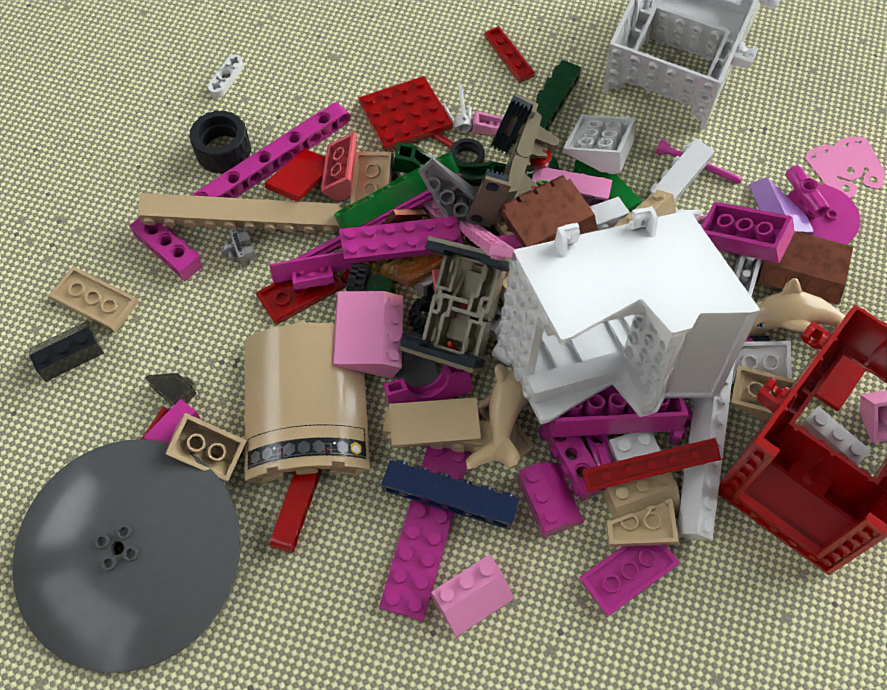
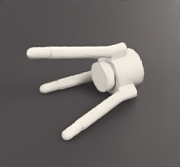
[442,84,472,133]

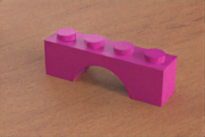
[383,365,473,407]

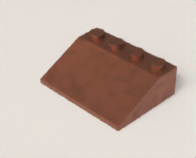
[755,231,853,305]

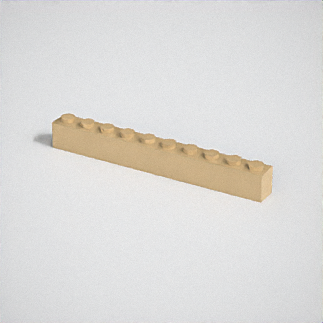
[138,193,340,234]

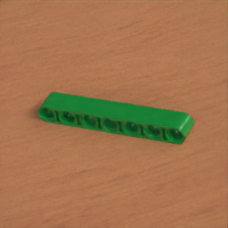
[334,153,459,229]

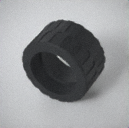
[189,110,251,174]

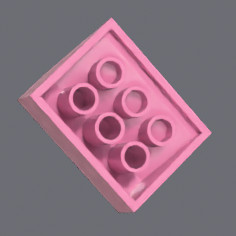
[333,291,403,379]

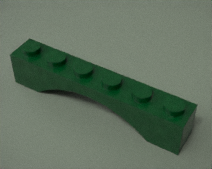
[392,142,507,186]

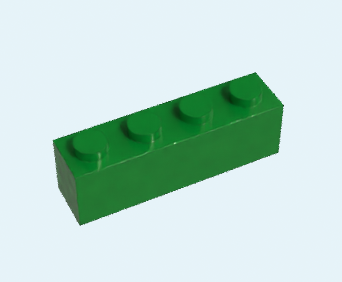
[573,160,642,212]

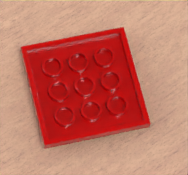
[358,76,453,152]

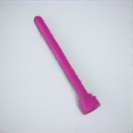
[655,139,742,183]

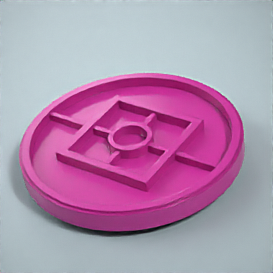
[787,184,860,245]

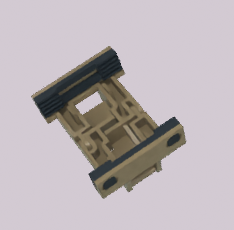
[465,93,560,228]
[399,236,511,373]

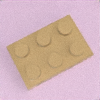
[350,151,394,204]

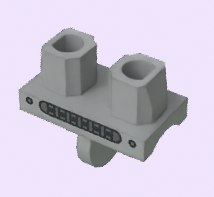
[221,228,256,268]

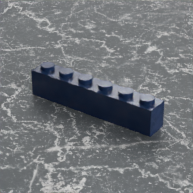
[381,460,519,531]

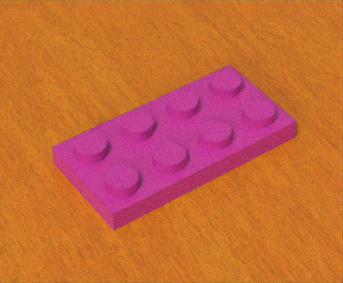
[579,545,680,617]

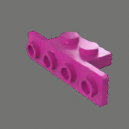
[269,251,352,290]

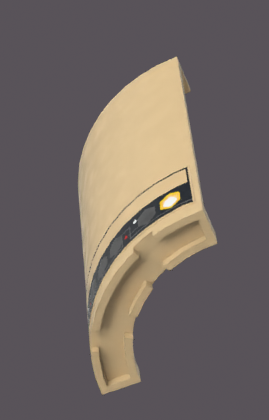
[245,321,370,484]

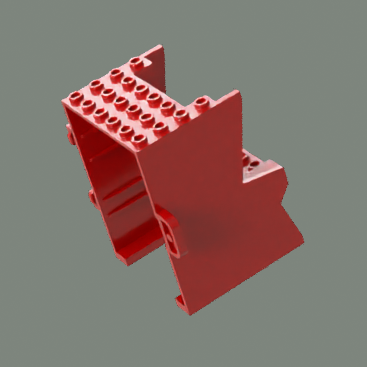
[718,304,887,575]

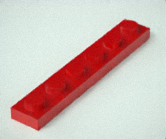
[582,438,722,492]

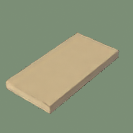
[48,266,139,333]
[389,397,481,448]

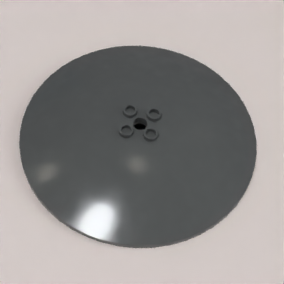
[12,439,241,673]

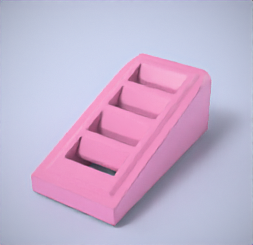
[471,111,503,135]

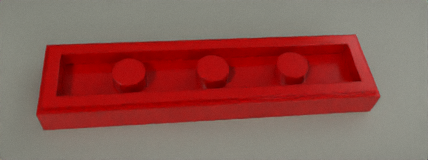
[484,26,535,83]

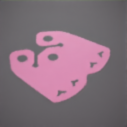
[805,137,885,198]

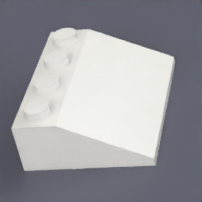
[563,115,636,174]

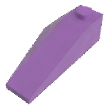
[748,177,814,235]

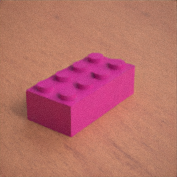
[701,201,795,263]

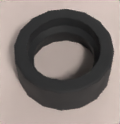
[450,138,485,164]

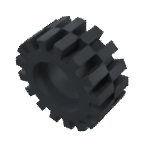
[346,263,371,291]
[408,296,432,335]

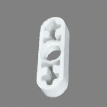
[208,55,244,98]

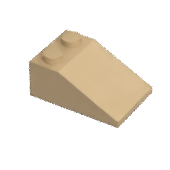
[730,365,795,422]

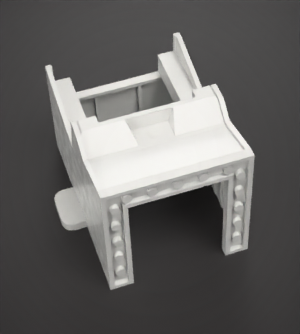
[603,0,780,130]
[497,207,760,424]

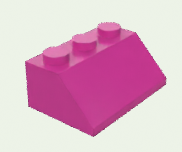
[517,462,584,539]

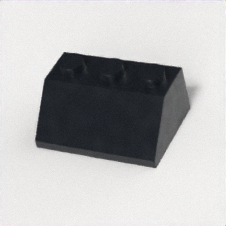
[29,320,104,382]

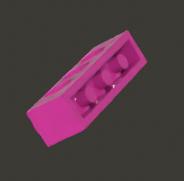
[129,218,203,281]
[538,422,606,502]

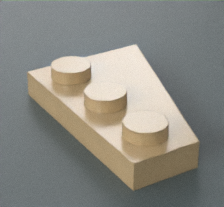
[606,498,679,547]

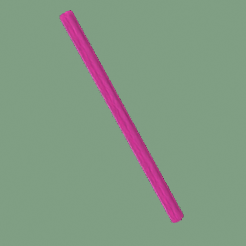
[293,173,463,260]

